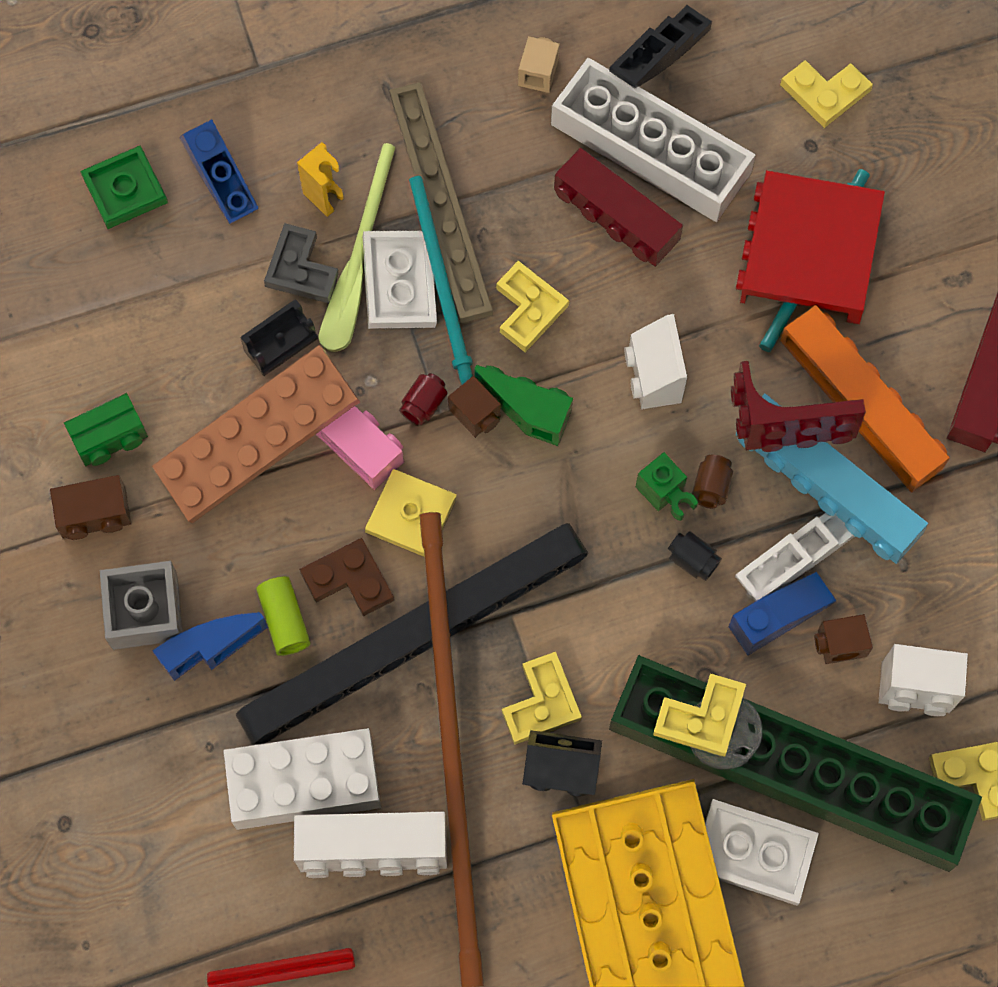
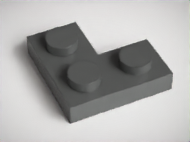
[264,223,339,304]

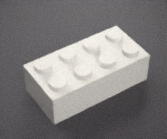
[224,728,381,830]
[294,812,447,878]

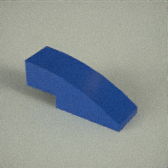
[152,612,268,681]

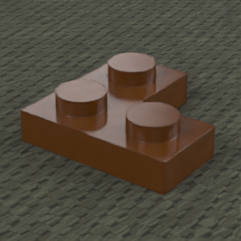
[299,538,395,616]

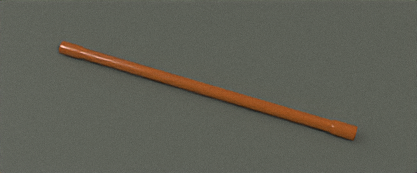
[419,512,484,987]

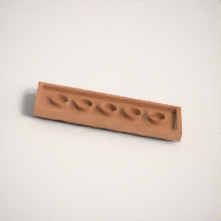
[152,345,360,523]

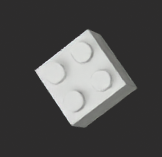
[879,644,968,716]

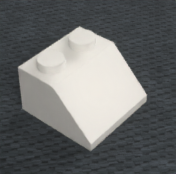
[624,314,687,409]

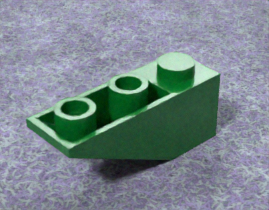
[474,365,573,446]

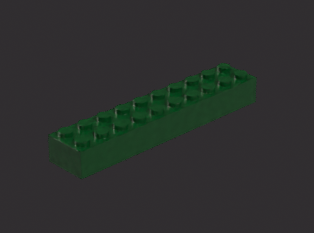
[609,655,982,872]

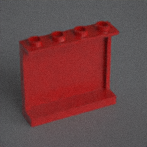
[736,170,885,324]

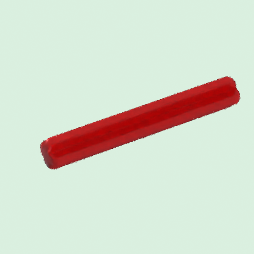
[207,948,355,987]

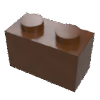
[50,475,131,540]

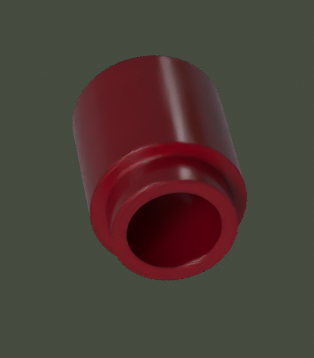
[399,373,448,426]

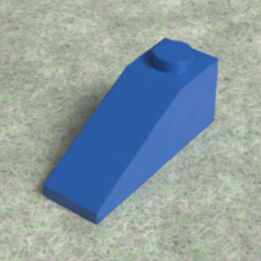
[728,572,836,656]

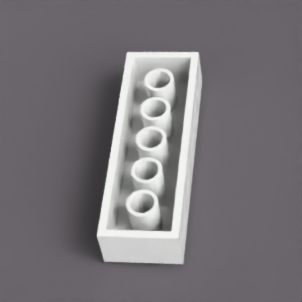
[551,58,756,222]

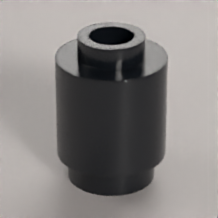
[668,531,722,581]

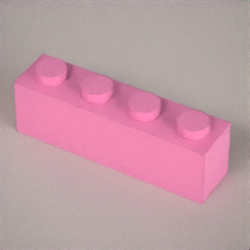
[316,406,404,490]

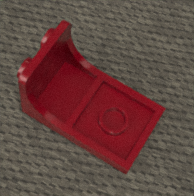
[731,361,866,452]

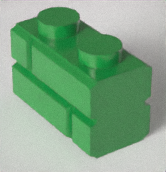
[64,393,148,466]

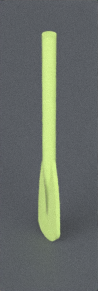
[319,143,395,352]

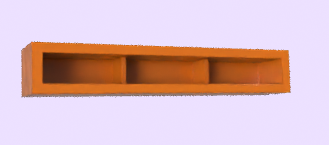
[780,305,950,493]

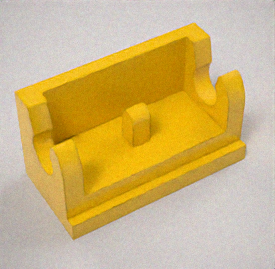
[297,142,344,217]

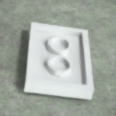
[362,231,437,329]
[705,799,819,906]

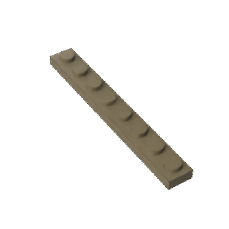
[389,82,493,324]

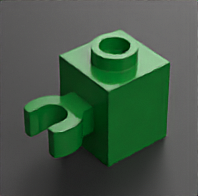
[635,452,698,521]

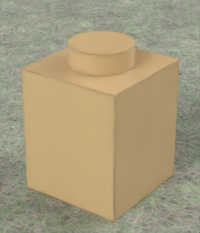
[518,36,560,93]

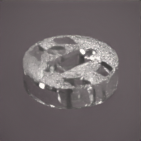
[690,698,762,769]

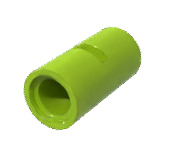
[256,576,311,656]

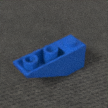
[179,119,259,224]

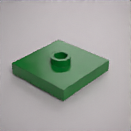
[80,145,168,229]

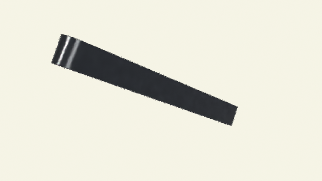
[236,523,589,745]

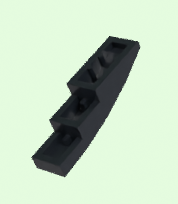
[609,5,712,88]

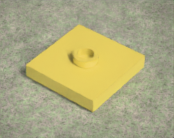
[365,469,457,557]

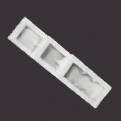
[735,513,855,601]

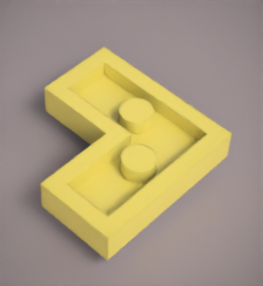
[780,60,873,128]
[496,261,569,353]
[502,651,582,745]
[653,673,746,757]
[929,742,998,821]

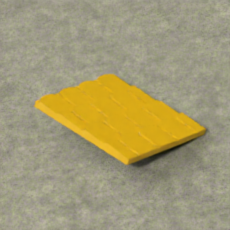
[552,779,745,987]

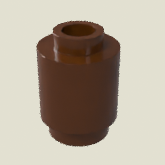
[692,454,733,509]

